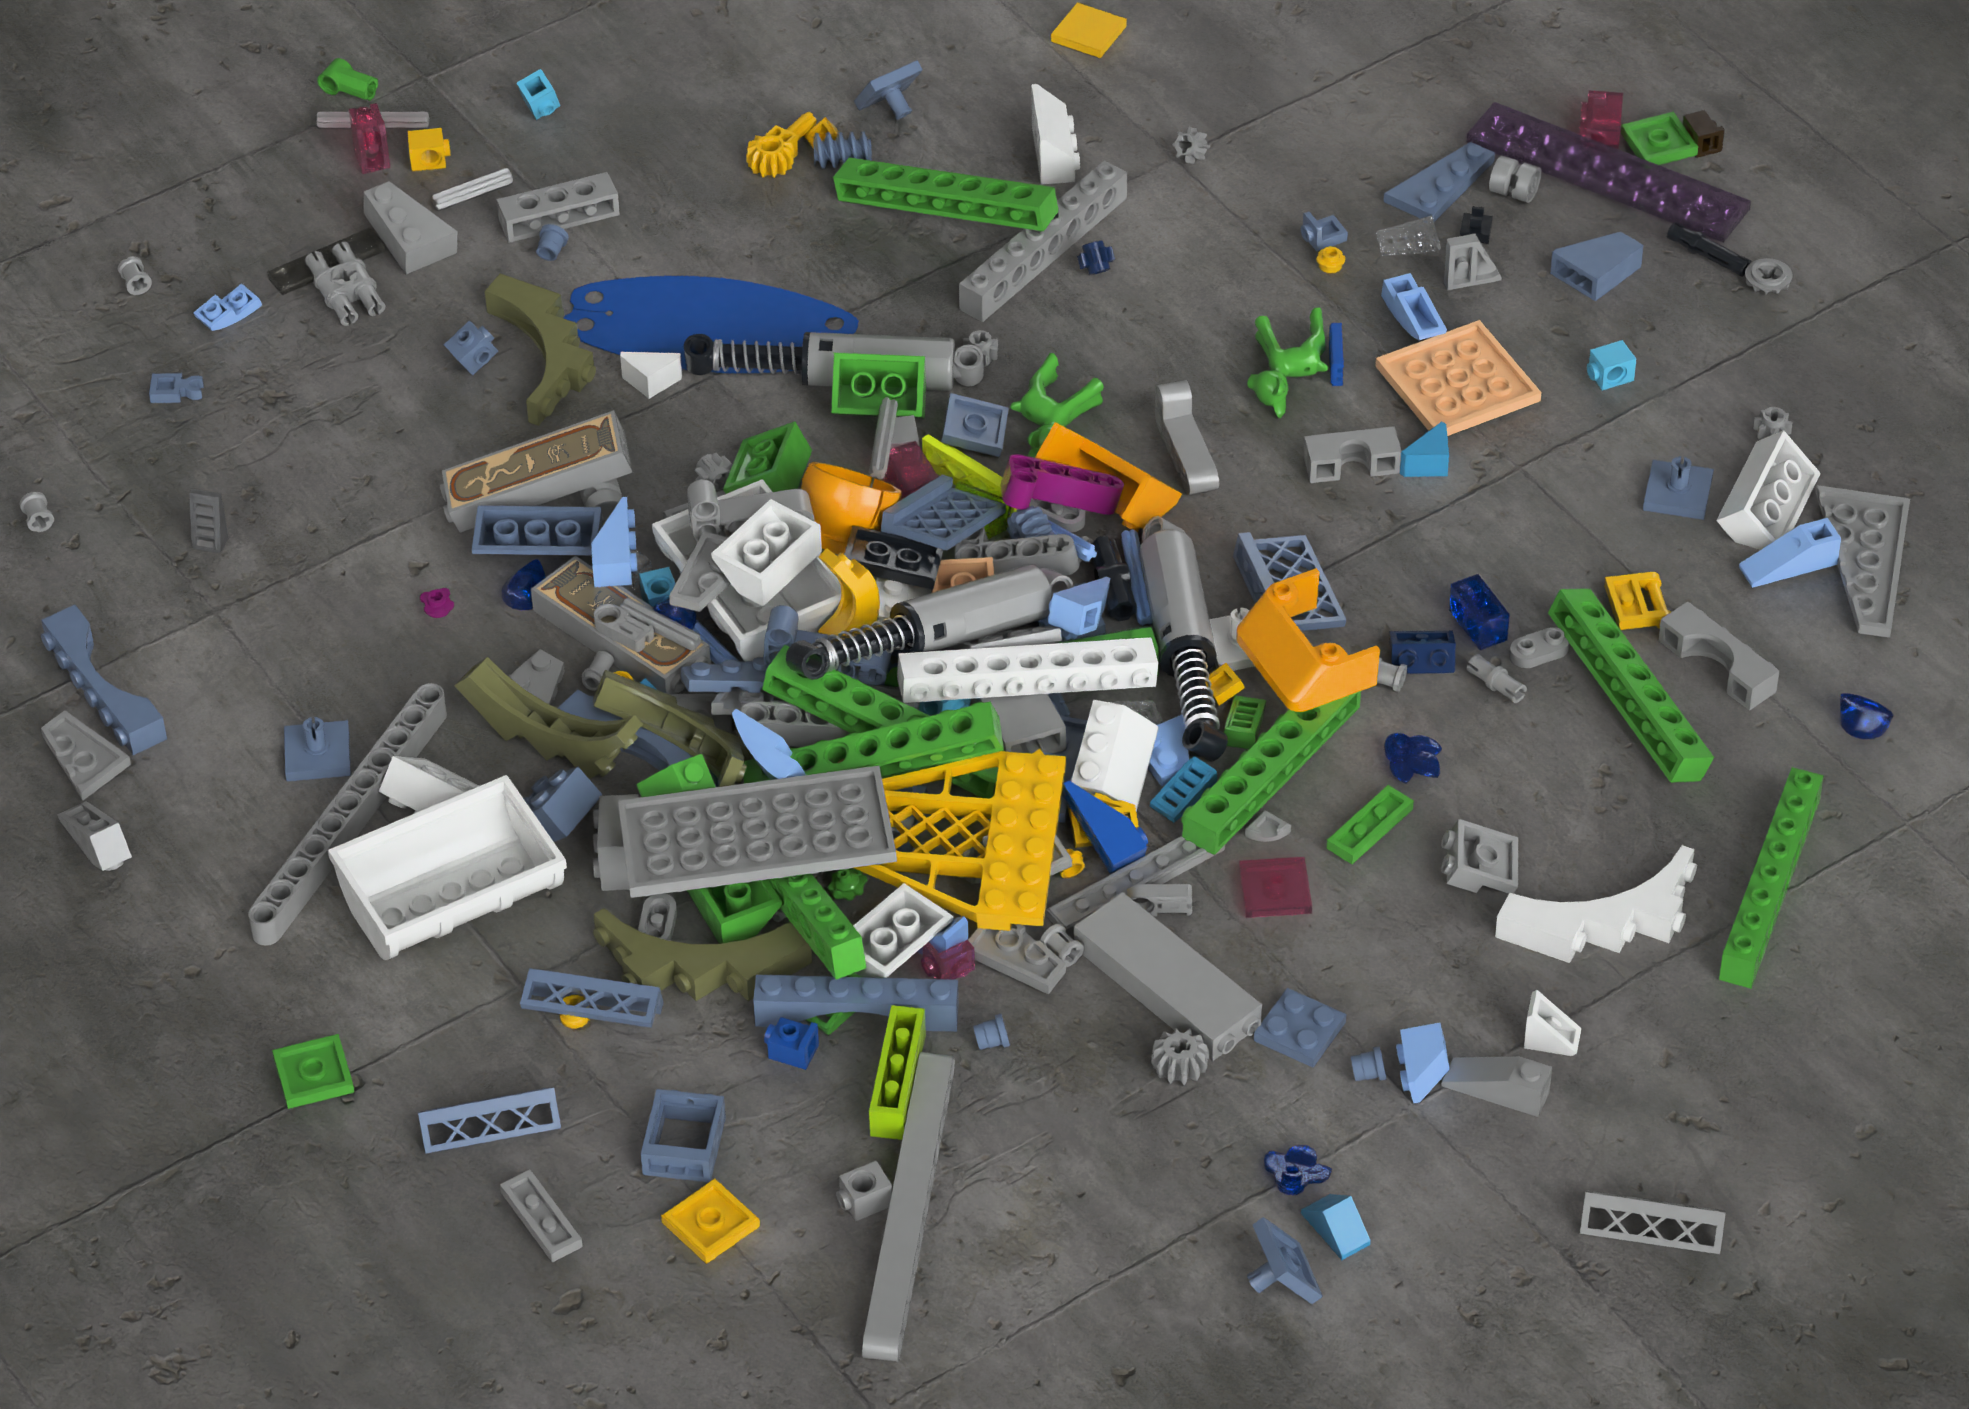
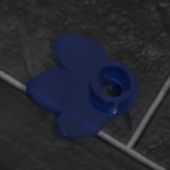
[1384,733,1442,784]
[1264,1145,1332,1195]

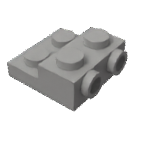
[1441,819,1518,894]

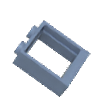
[641,1089,726,1182]

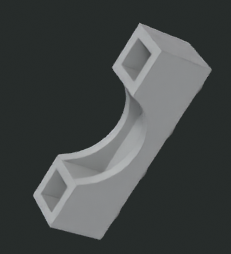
[1658,601,1779,711]

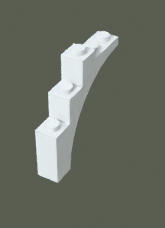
[1495,845,1697,963]

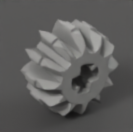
[1151,1028,1209,1086]

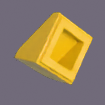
[804,117,839,149]

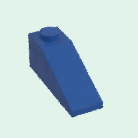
[1062,780,1148,874]

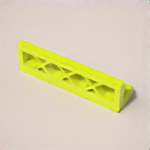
[922,434,1017,518]

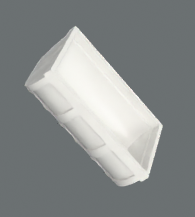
[652,479,841,662]
[328,775,567,960]

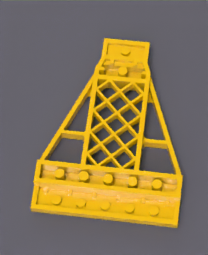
[854,751,1066,931]

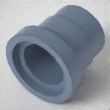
[536,224,569,261]
[973,1014,1010,1050]
[1351,1046,1387,1081]

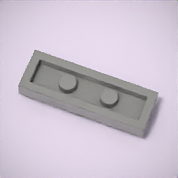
[500,1169,583,1262]

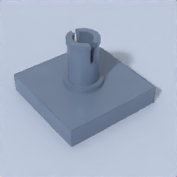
[854,60,922,120]
[1643,456,1714,520]
[284,717,351,782]
[1247,1217,1323,1304]

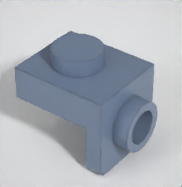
[1301,212,1348,251]

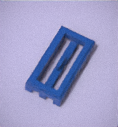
[1329,323,1344,386]

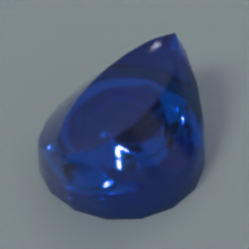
[501,559,546,610]
[652,595,697,630]
[1840,693,1894,740]

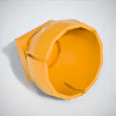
[801,462,902,555]

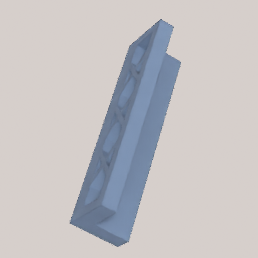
[520,968,664,1028]
[417,1087,561,1154]

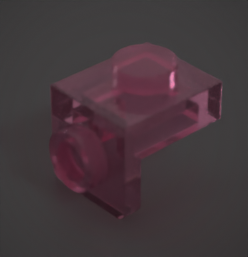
[921,940,975,980]

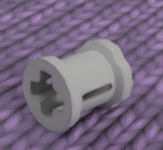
[117,256,152,295]
[19,492,54,532]
[1377,657,1407,693]
[1040,924,1084,967]

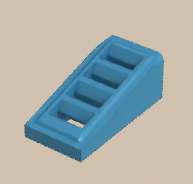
[1150,756,1217,823]

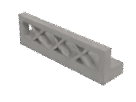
[1580,1190,1726,1254]

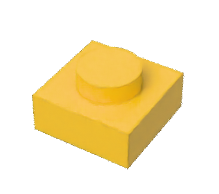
[1205,663,1245,706]

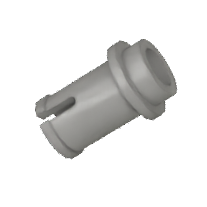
[581,651,614,691]

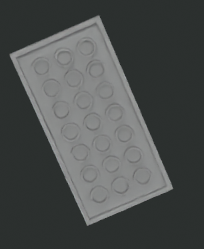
[618,765,897,898]

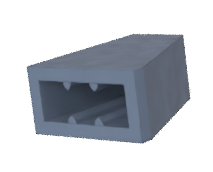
[1550,232,1643,301]

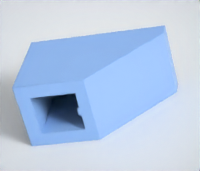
[1396,1022,1450,1103]

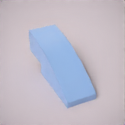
[1381,273,1447,340]
[732,709,806,780]

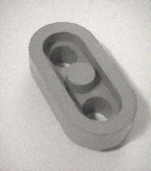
[1029,498,1085,532]
[1510,627,1570,668]
[638,894,677,941]

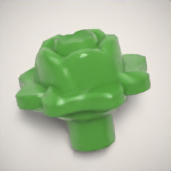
[828,868,868,901]

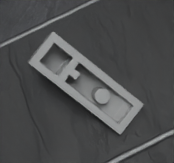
[57,801,132,871]
[1441,1056,1552,1117]

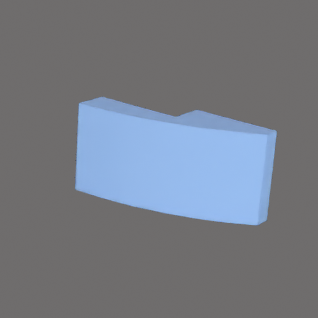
[193,283,262,331]

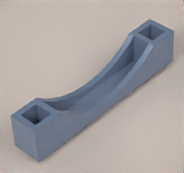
[41,605,167,755]
[558,690,720,787]
[753,975,959,1032]

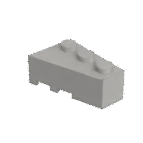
[363,181,458,274]
[593,794,639,891]

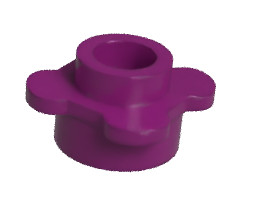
[420,588,454,618]

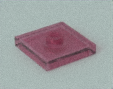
[1239,857,1312,918]

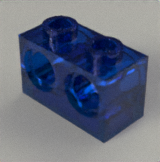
[1449,574,1510,651]

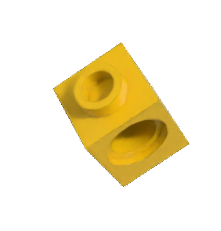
[408,128,451,171]

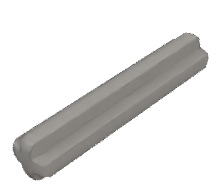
[431,168,513,210]
[620,598,701,651]

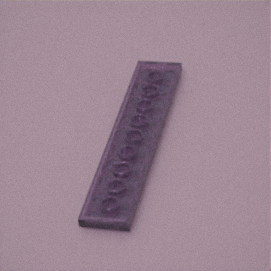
[1466,102,1751,243]

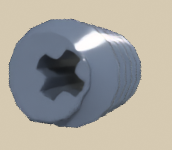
[814,131,872,169]

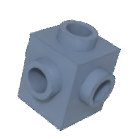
[444,320,498,375]

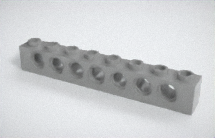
[959,161,1127,322]

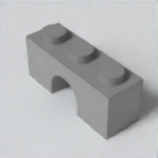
[1303,426,1402,483]

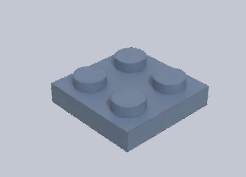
[941,393,1009,457]
[1254,988,1346,1068]

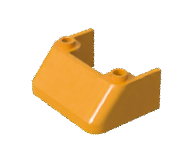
[1035,422,1182,532]
[1236,568,1380,712]

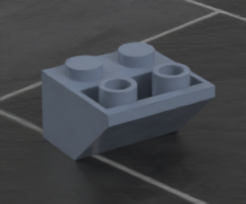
[523,766,602,842]

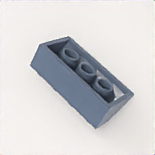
[472,506,603,555]

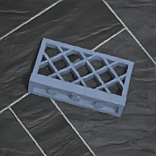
[881,474,1006,551]
[1233,532,1346,631]

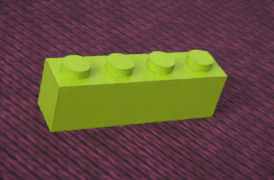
[869,1005,926,1140]

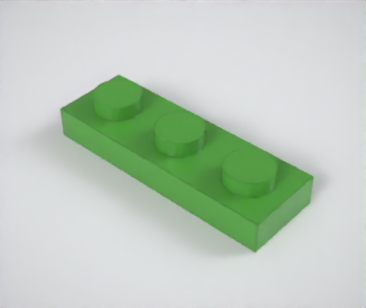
[1326,785,1414,864]

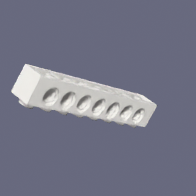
[897,637,1158,703]

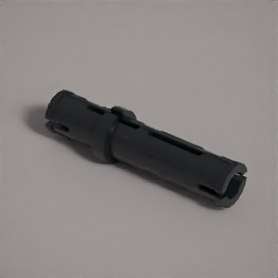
[1667,222,1751,277]

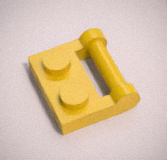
[1604,572,1671,630]

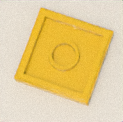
[1051,2,1127,58]
[661,1178,760,1264]

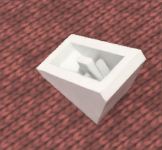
[620,352,682,399]
[1524,990,1581,1056]

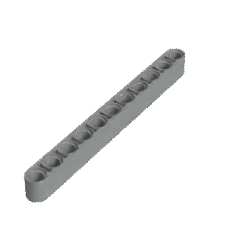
[248,683,447,946]
[862,1052,955,1362]

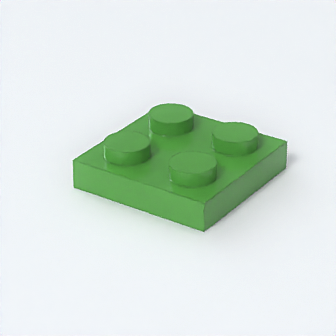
[1621,111,1698,169]
[272,1034,355,1109]

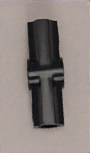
[1091,536,1137,621]

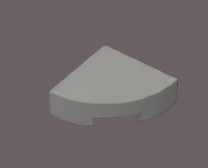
[1245,810,1291,842]

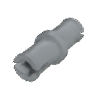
[1467,654,1527,703]

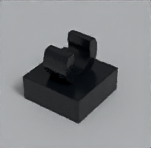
[1460,206,1493,244]

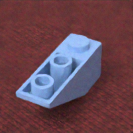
[591,497,638,587]
[1739,518,1841,588]
[1048,577,1111,636]

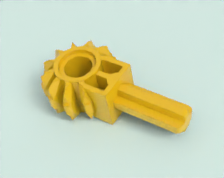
[746,112,817,178]

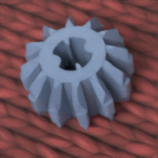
[1007,505,1055,539]

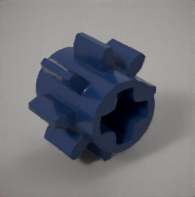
[1077,240,1116,275]

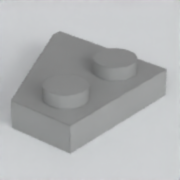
[508,649,565,705]

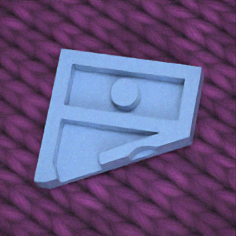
[1148,715,1189,786]

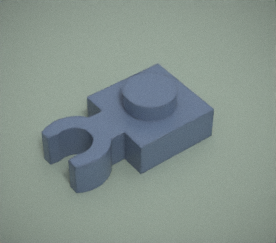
[149,373,204,403]

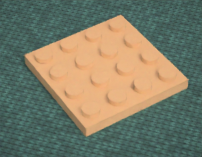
[1376,320,1542,436]

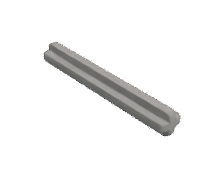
[316,111,429,128]
[869,397,898,480]

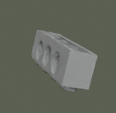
[496,172,620,243]

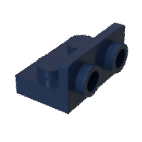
[1389,630,1456,674]

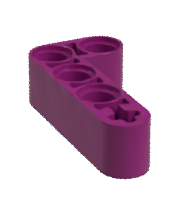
[1001,454,1124,515]

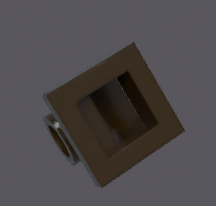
[1683,110,1725,158]

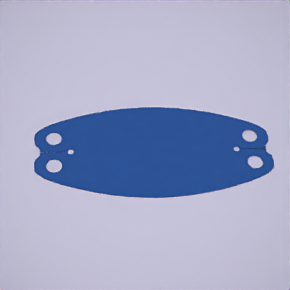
[564,276,859,373]

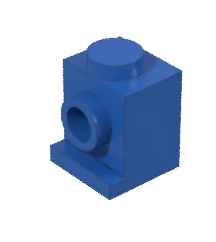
[764,1017,819,1070]

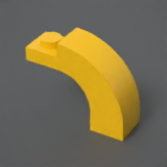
[817,548,880,636]

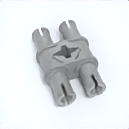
[305,242,386,326]

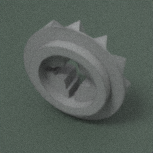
[1745,258,1793,295]

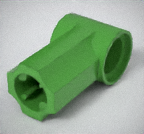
[317,58,378,101]

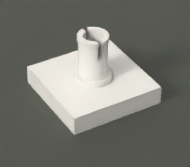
[1210,608,1255,671]

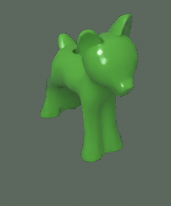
[1247,308,1328,418]
[1010,353,1104,458]

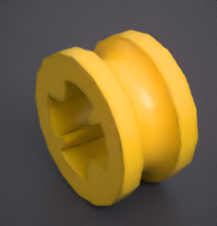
[560,995,590,1029]

